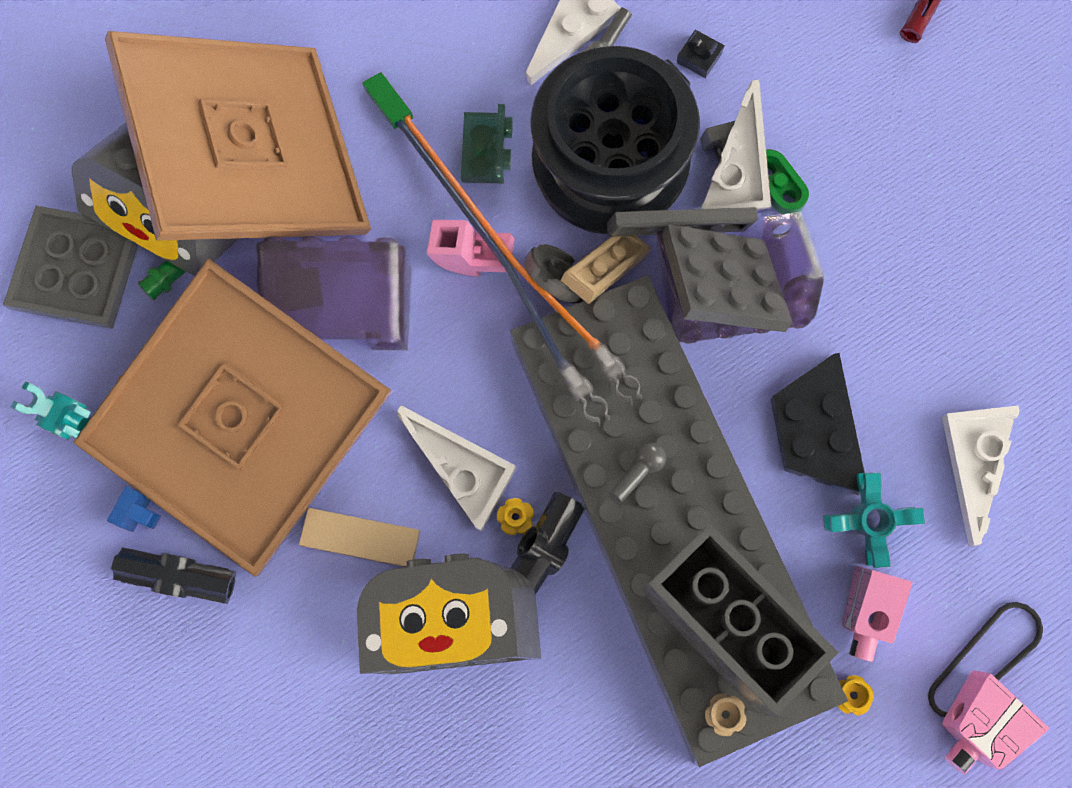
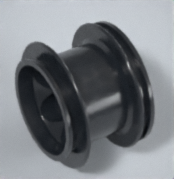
[530,45,700,234]

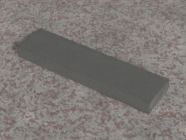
[607,207,758,237]

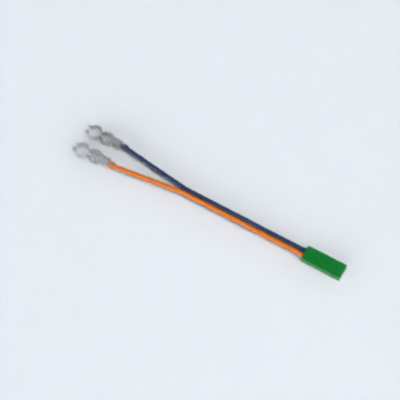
[362,72,642,427]

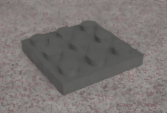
[3,205,138,329]
[662,224,793,332]

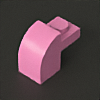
[427,220,515,277]

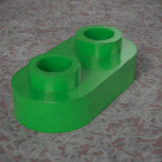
[766,149,809,216]

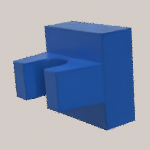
[107,486,161,532]

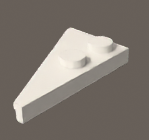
[526,0,621,85]
[701,80,771,210]
[397,405,516,532]
[942,405,1020,547]

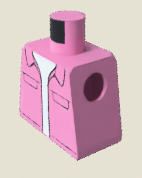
[843,565,913,662]
[942,670,1049,775]

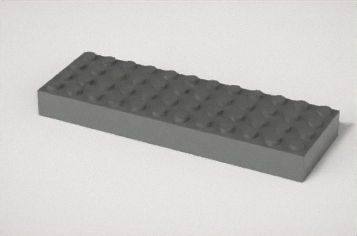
[510,275,848,767]

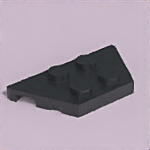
[770,353,865,495]

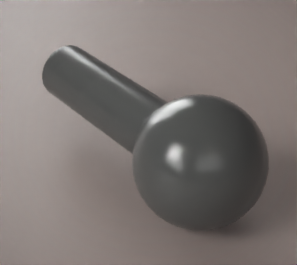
[586,7,632,50]
[609,442,667,504]

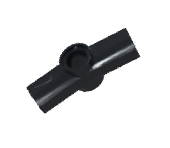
[511,492,585,595]
[111,547,236,604]

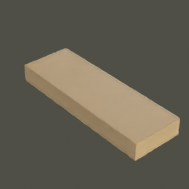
[560,236,652,304]
[299,508,421,567]

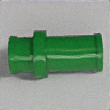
[138,260,186,301]

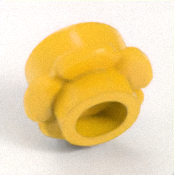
[497,498,534,535]
[838,675,874,716]

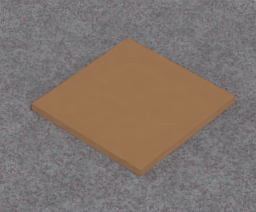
[105,31,371,241]
[73,258,392,577]

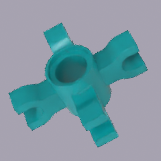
[11,381,91,440]
[823,472,925,568]

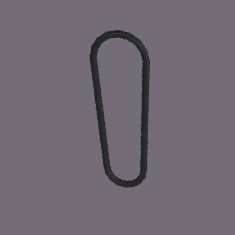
[928,602,1043,717]

